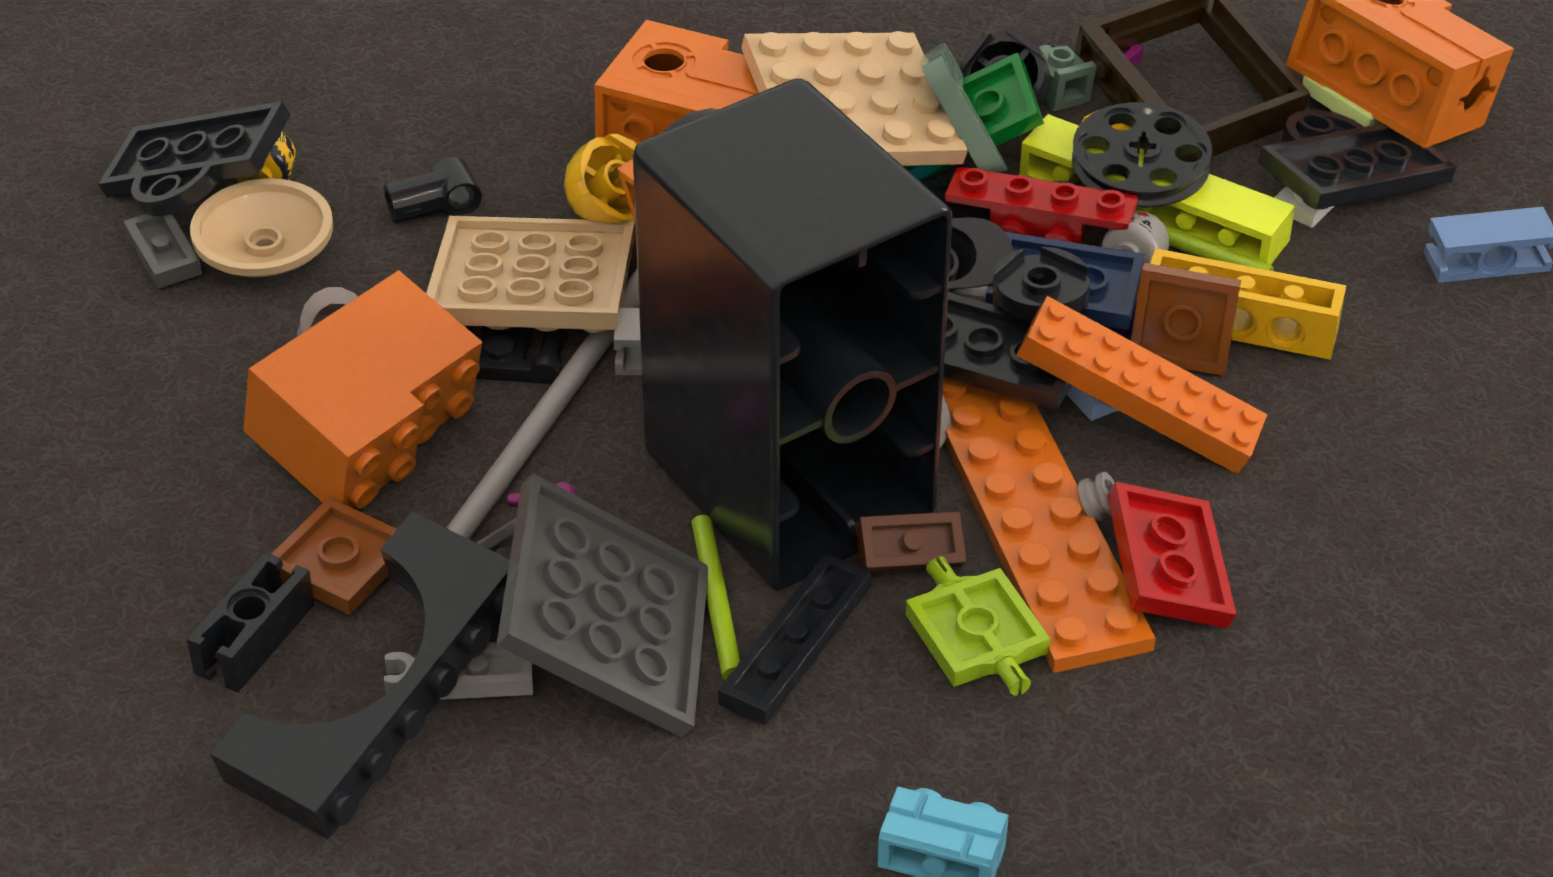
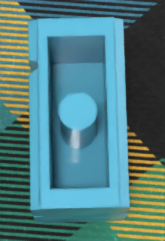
[877,786,1009,877]

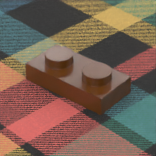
[855,512,967,572]

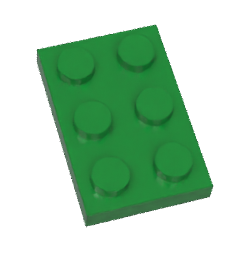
[923,52,1044,179]

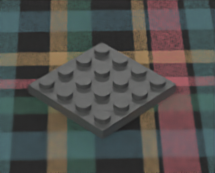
[497,473,708,737]

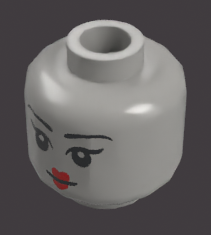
[1101,211,1169,264]

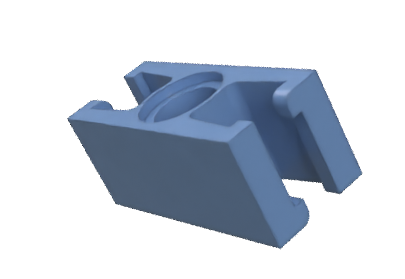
[1424,207,1553,283]

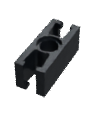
[187,552,315,693]

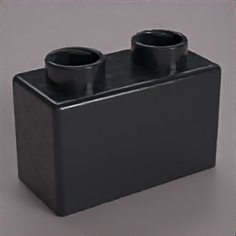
[633,78,952,590]

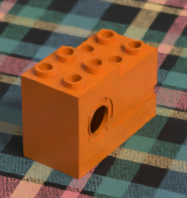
[1286,0,1514,148]
[594,20,759,145]
[243,270,483,509]

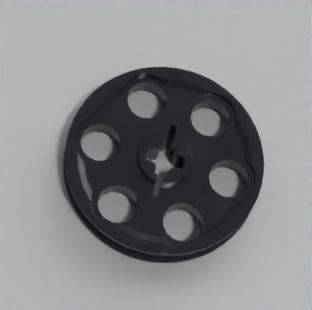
[1072,102,1212,208]

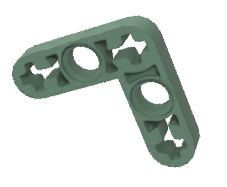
[922,43,1007,173]

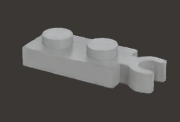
[384,642,533,700]

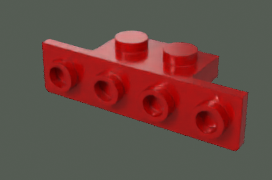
[945,167,1138,244]

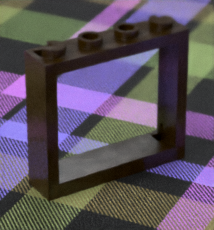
[1074,0,1310,162]

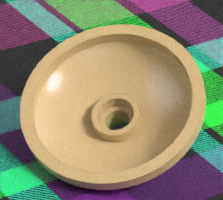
[190,178,333,278]

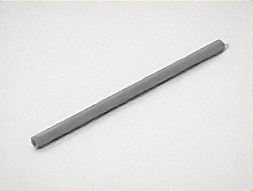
[446,269,639,540]

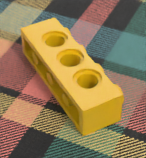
[1150,248,1346,360]

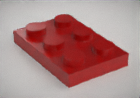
[1107,482,1237,629]

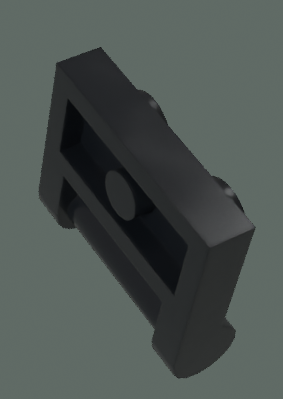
[476,326,564,384]

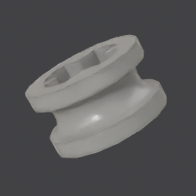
[1078,472,1115,523]

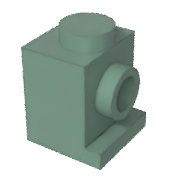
[1039,45,1097,111]

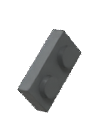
[123,214,202,289]

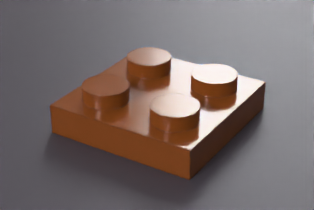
[1131,263,1242,376]
[271,497,397,615]

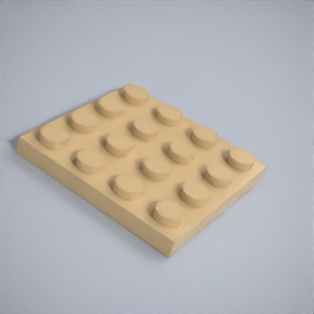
[741,31,968,166]
[426,216,635,333]

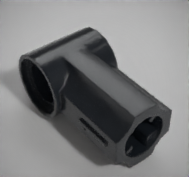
[383,156,482,223]

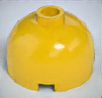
[564,134,637,224]

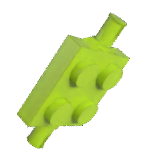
[905,556,1051,696]

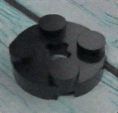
[992,247,1090,321]

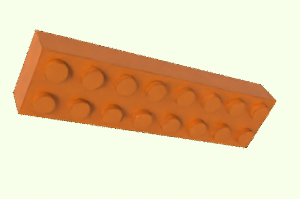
[1017,296,1267,473]

